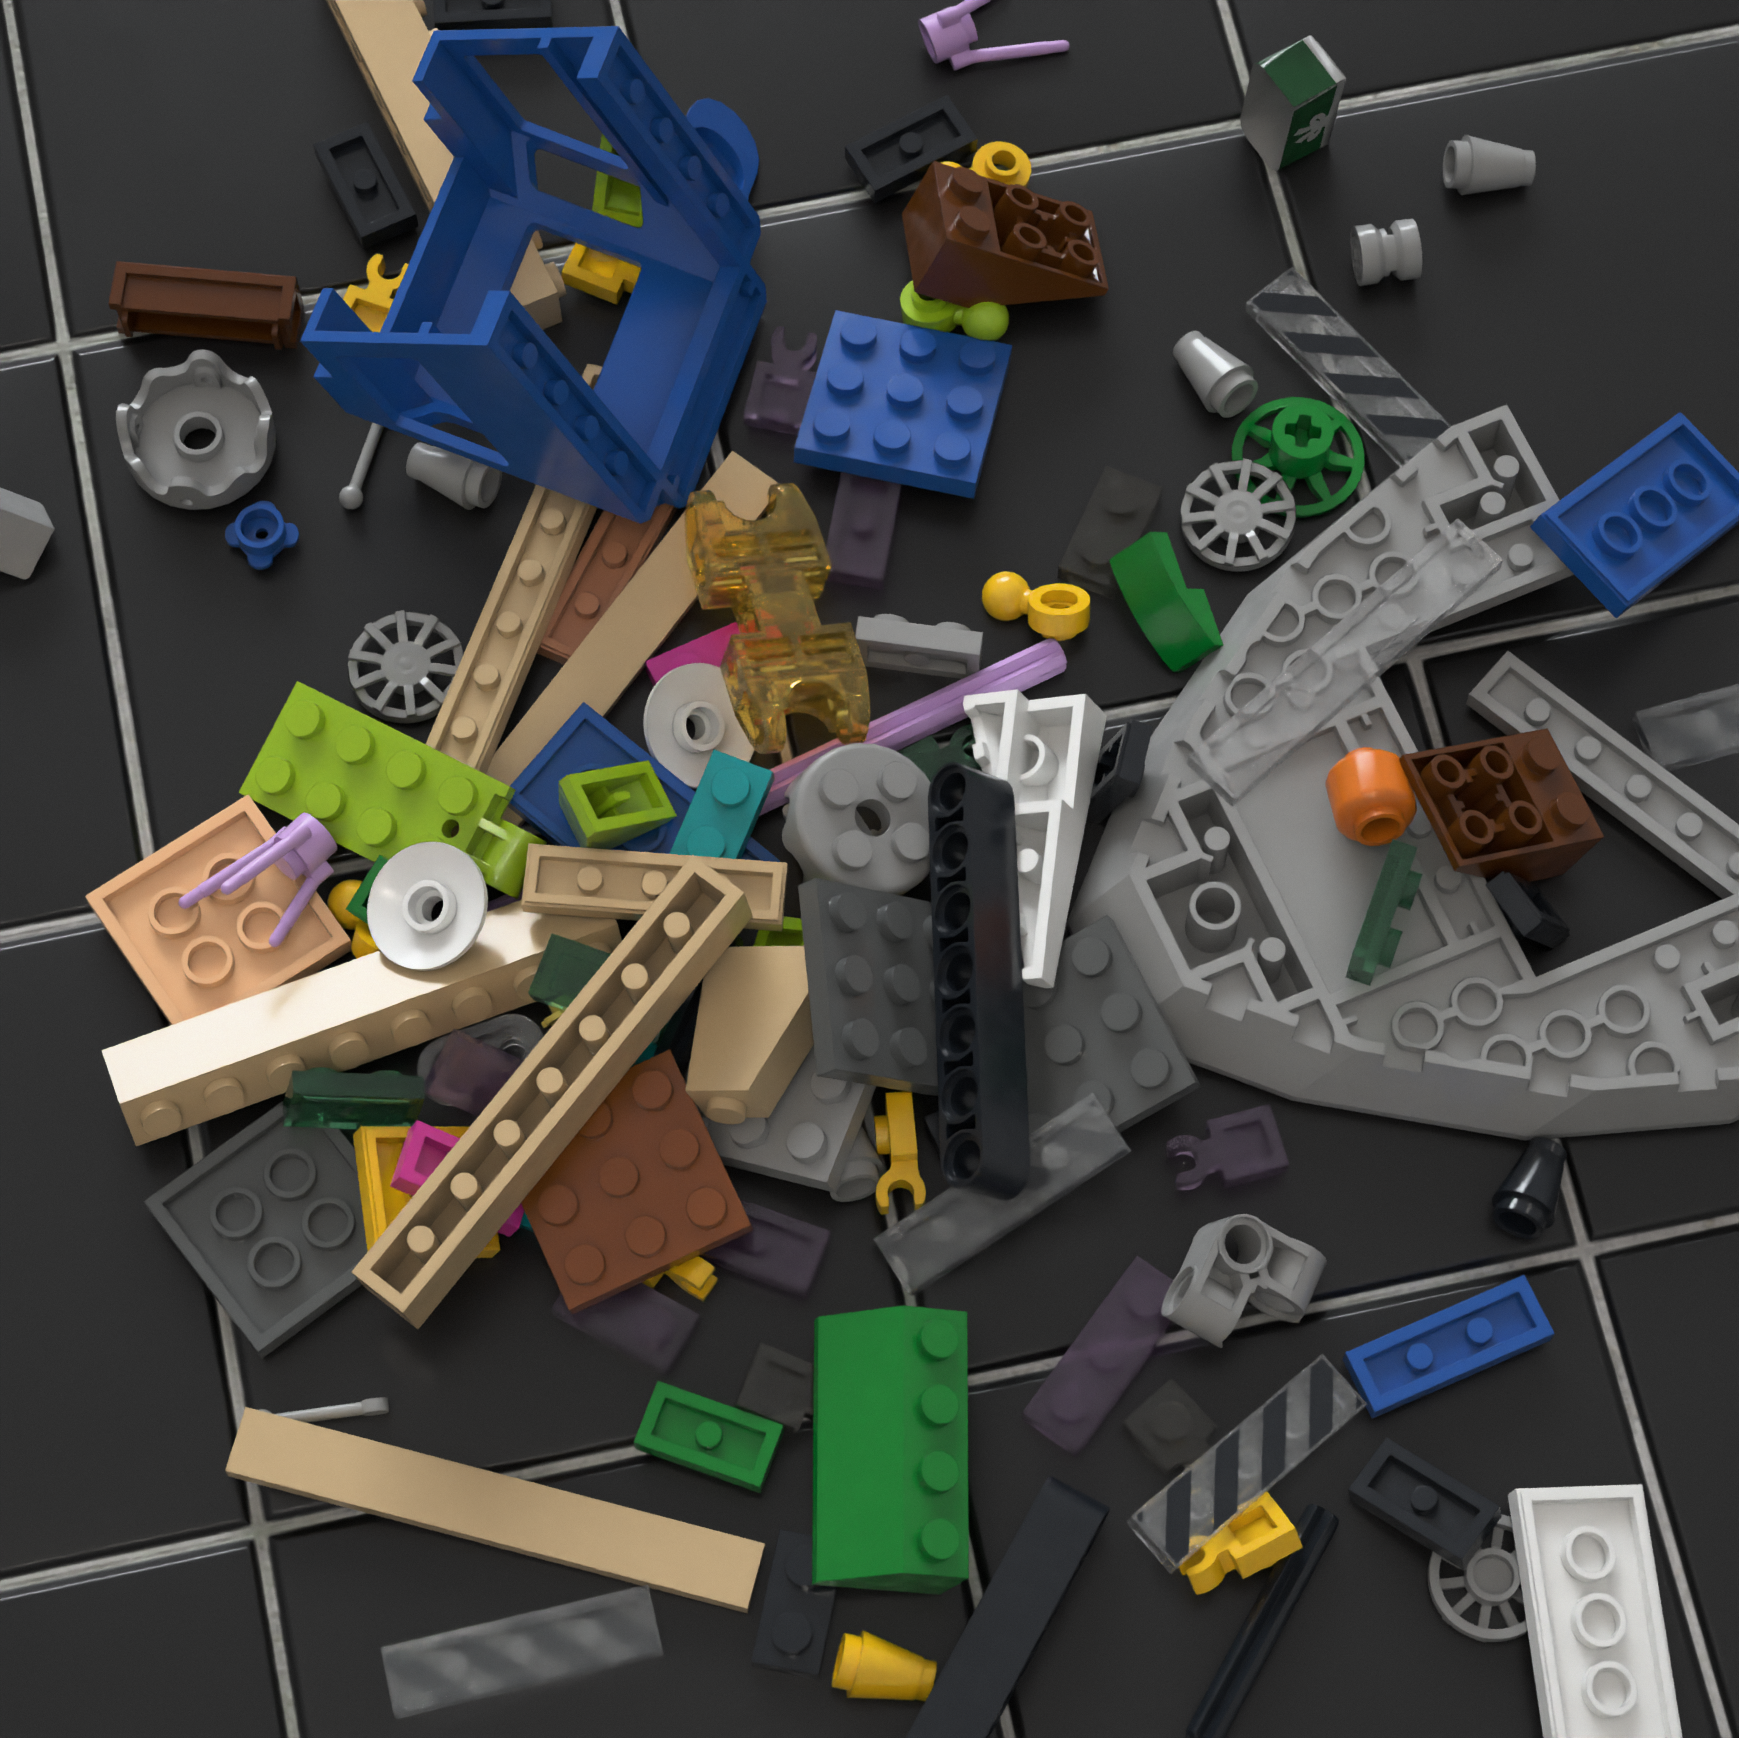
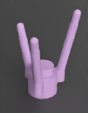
[918,0,1069,71]
[179,812,337,947]

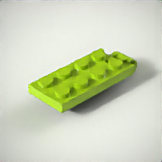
[238,681,547,900]

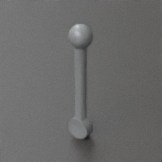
[339,422,384,509]
[259,1397,389,1423]

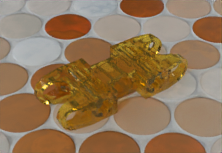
[685,483,870,754]

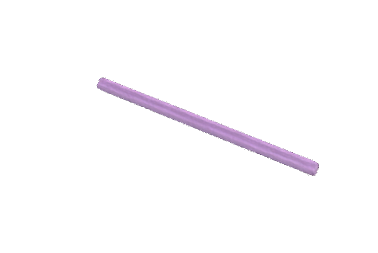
[487,638,1067,912]

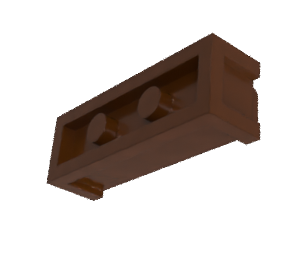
[108,261,304,350]

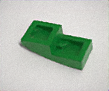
[1109,532,1223,672]

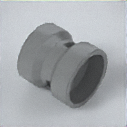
[1350,218,1422,286]

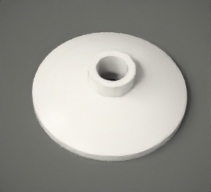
[643,663,757,789]
[367,842,488,971]

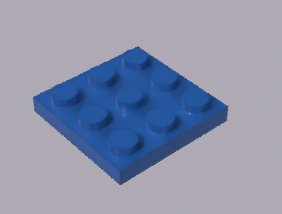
[794,310,1013,499]

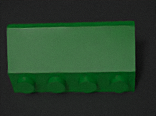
[812,1305,969,1595]

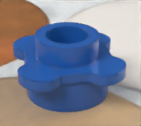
[225,501,299,570]

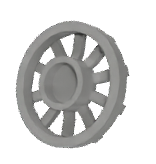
[1180,458,1296,572]
[348,610,464,723]
[1427,1514,1528,1643]

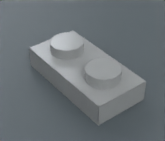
[855,614,983,679]

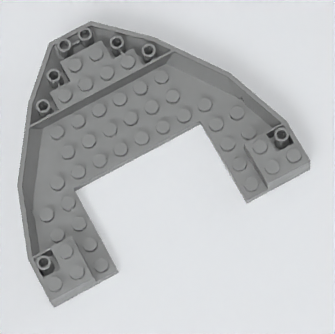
[1067,405,1739,1141]

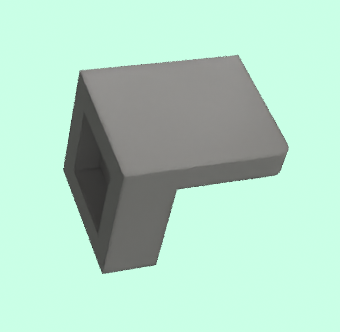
[0,488,54,580]

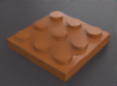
[521,1049,753,1315]

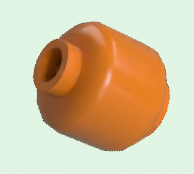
[1325,747,1417,846]

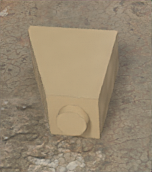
[685,946,814,1124]

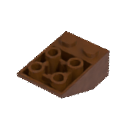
[902,161,1109,308]
[1399,728,1604,882]

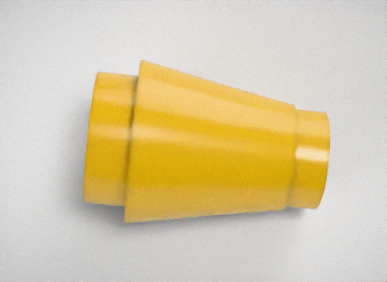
[832,1630,937,1701]

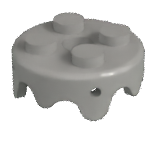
[116,350,276,510]
[782,743,931,896]

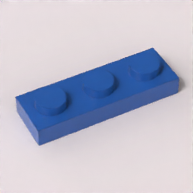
[1342,1275,1555,1419]

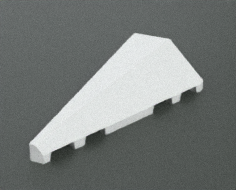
[963,689,1107,988]

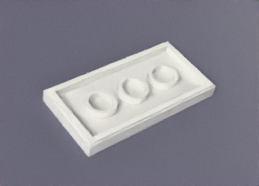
[1508,1484,1683,1738]

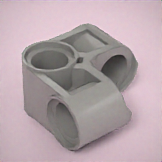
[1161,1214,1327,1348]

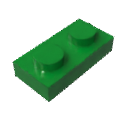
[634,1381,784,1494]

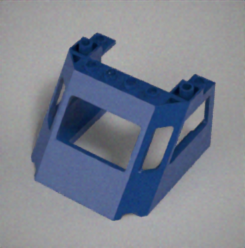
[300,26,767,524]

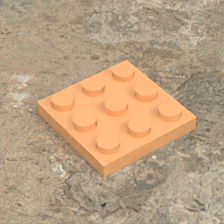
[85,794,352,1025]

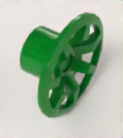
[1231,397,1365,518]

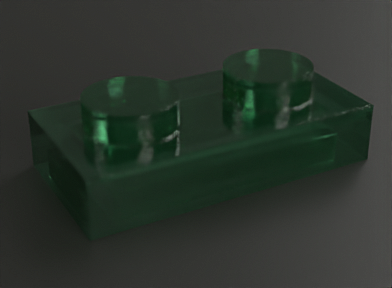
[1345,839,1423,986]
[282,1067,425,1129]

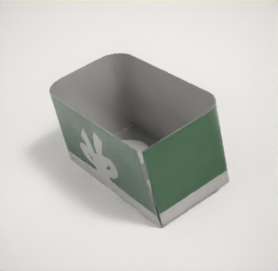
[1240,35,1346,171]

